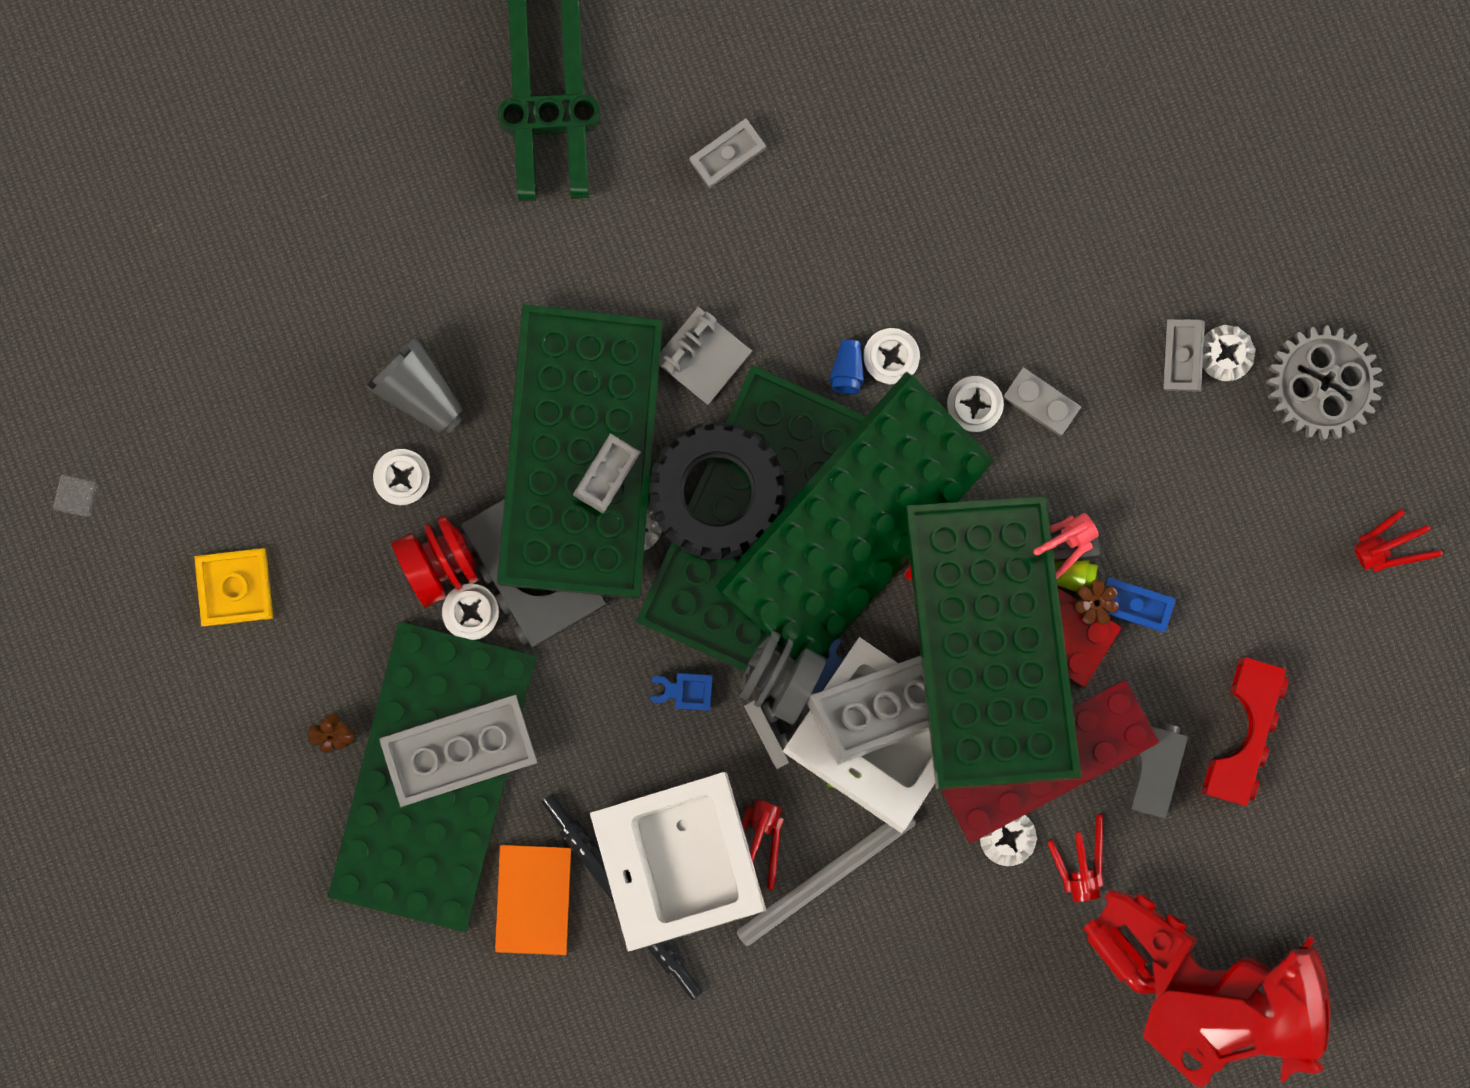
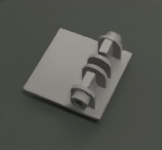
[659,307,752,405]

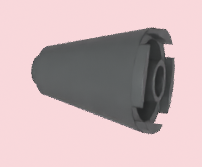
[365,337,463,433]

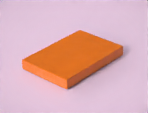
[495,845,572,955]

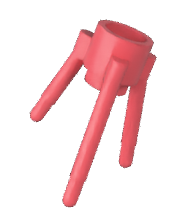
[1034,513,1099,579]

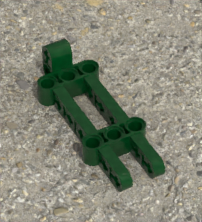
[498,0,601,202]

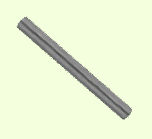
[737,818,916,946]

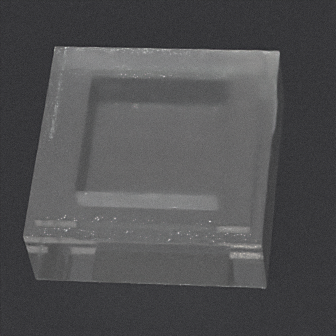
[53,475,98,518]

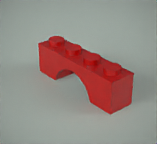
[1200,657,1289,806]

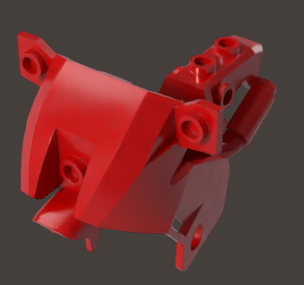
[1083,889,1331,1087]

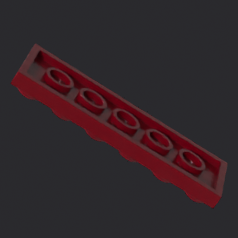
[941,680,1159,844]

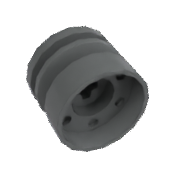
[738,631,827,725]

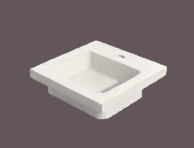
[782,637,935,833]
[590,772,766,951]

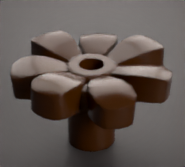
[1074,580,1119,625]
[308,713,353,753]

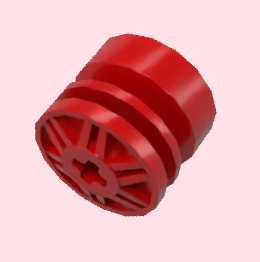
[391,515,479,608]

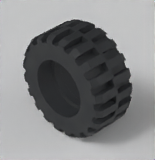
[649,421,786,560]

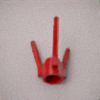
[1354,509,1443,573]
[741,800,784,890]
[1047,813,1104,902]

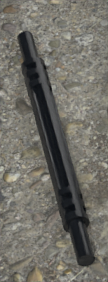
[541,794,703,1000]

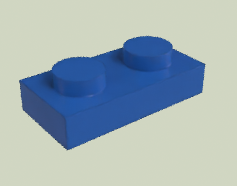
[1105,577,1176,633]

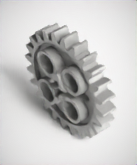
[1266,326,1383,441]

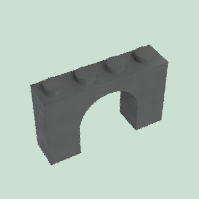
[461,499,607,648]
[1071,697,1188,819]

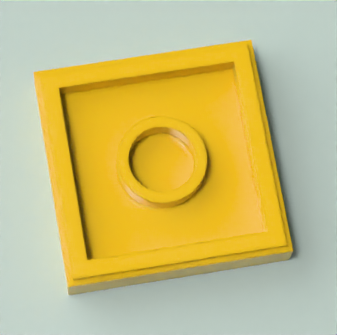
[194,548,274,627]

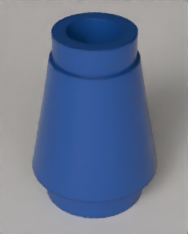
[829,340,864,394]

